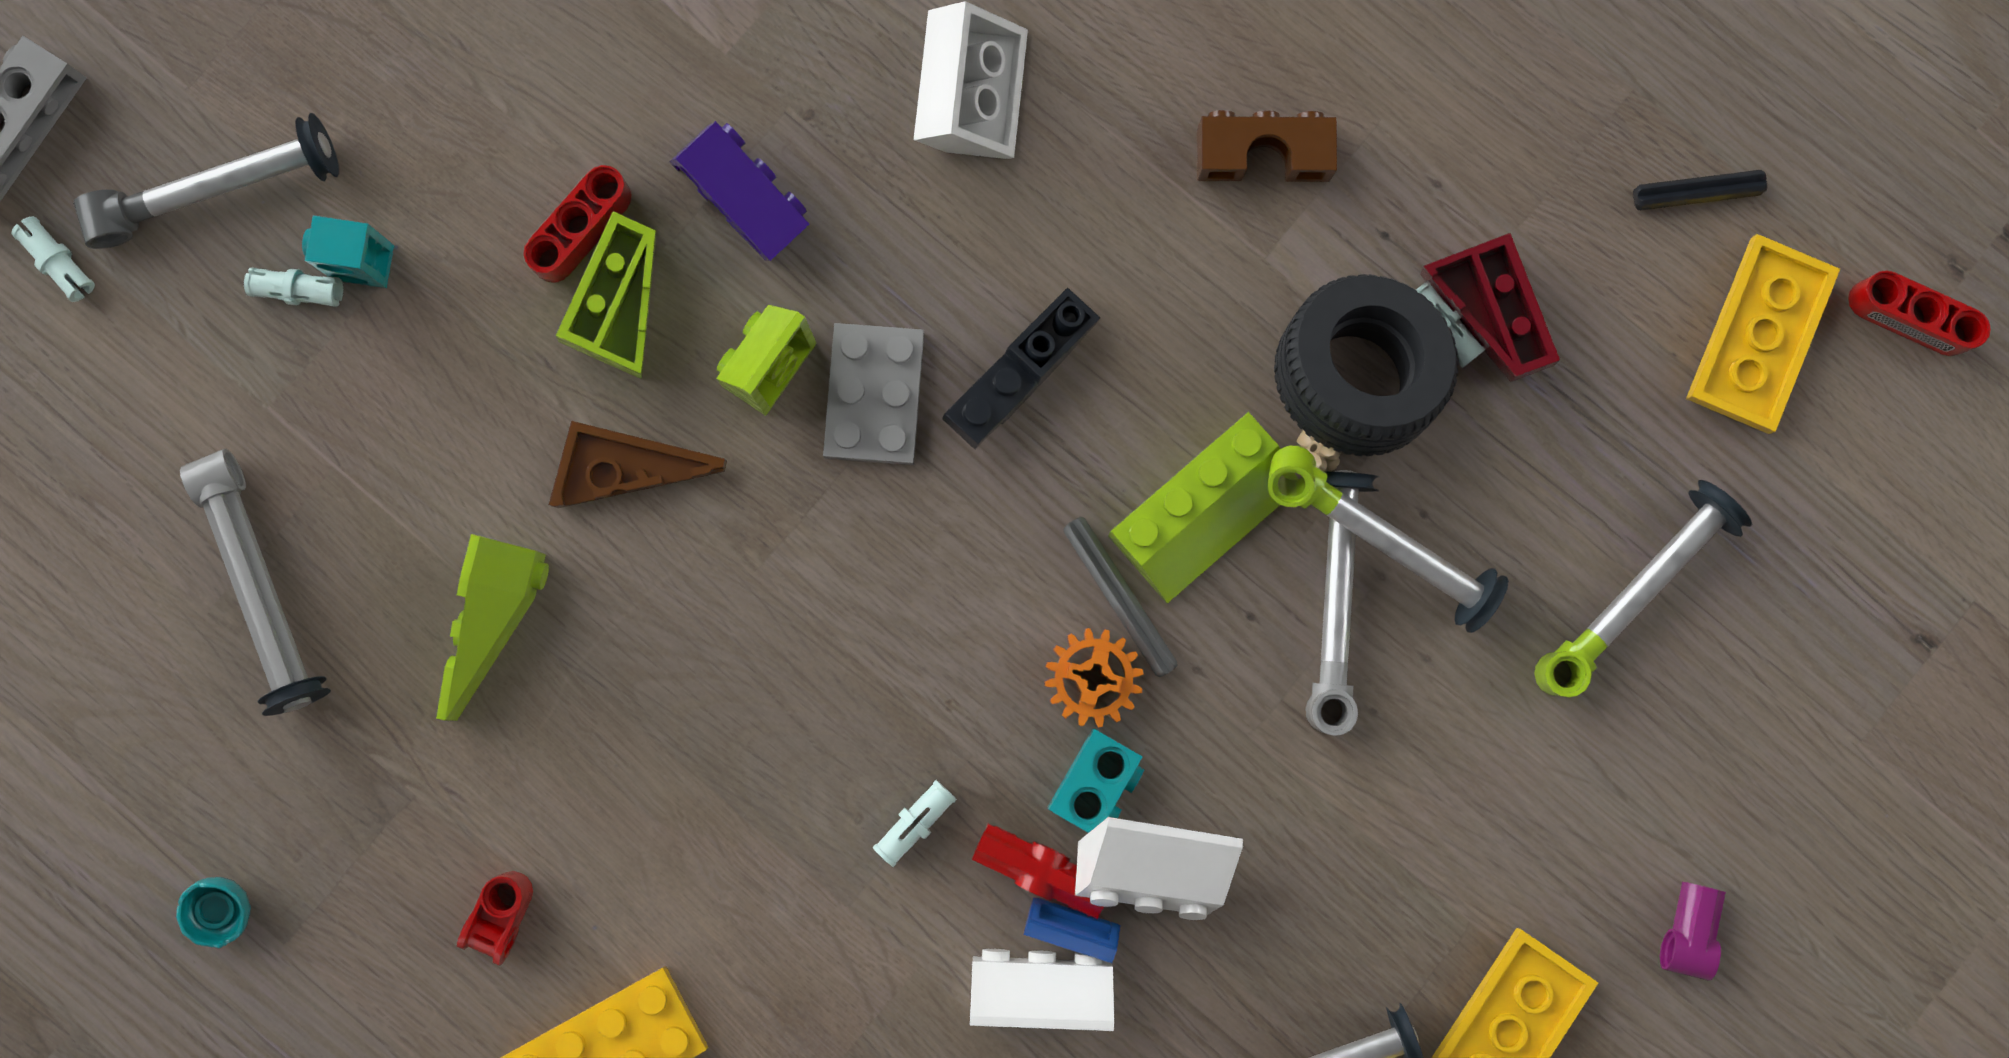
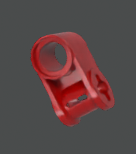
[457,871,533,966]

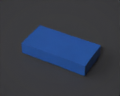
[1023,897,1121,963]

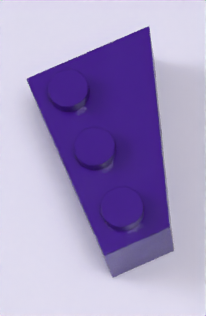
[669,121,809,261]

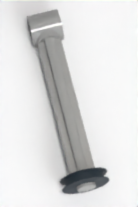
[180,449,331,716]

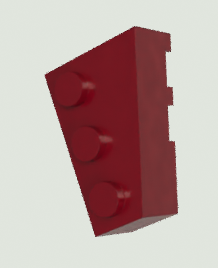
[1420,233,1560,382]

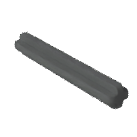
[1064,517,1178,677]

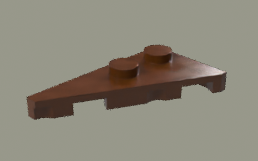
[548,421,727,508]

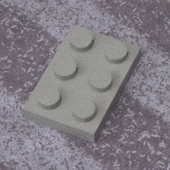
[823,323,924,465]

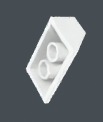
[914,1,1028,159]
[1075,817,1243,920]
[970,949,1114,1031]

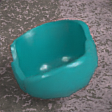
[176,877,251,948]

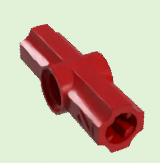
[972,823,1104,919]

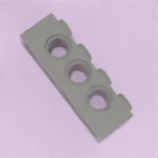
[0,36,87,201]

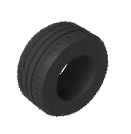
[1274,274,1459,457]

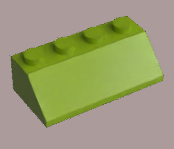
[1108,412,1298,603]

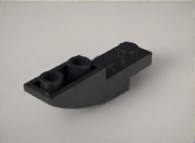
[942,287,1101,450]

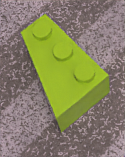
[556,211,656,379]

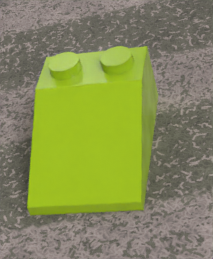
[716,305,817,416]

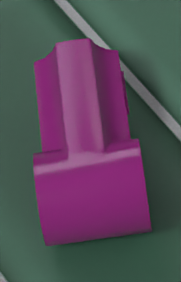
[1660,881,1726,981]

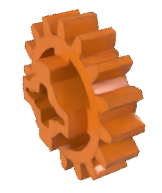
[1044,628,1144,728]

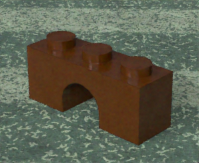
[1197,110,1337,182]

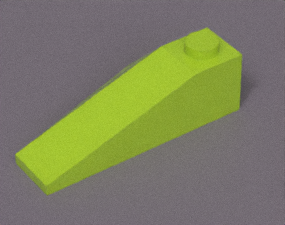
[436,534,549,721]

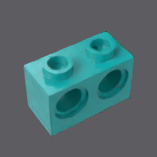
[302,215,394,288]
[1047,729,1145,833]

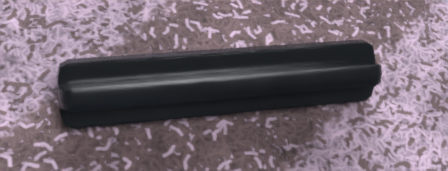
[1633,170,1768,211]

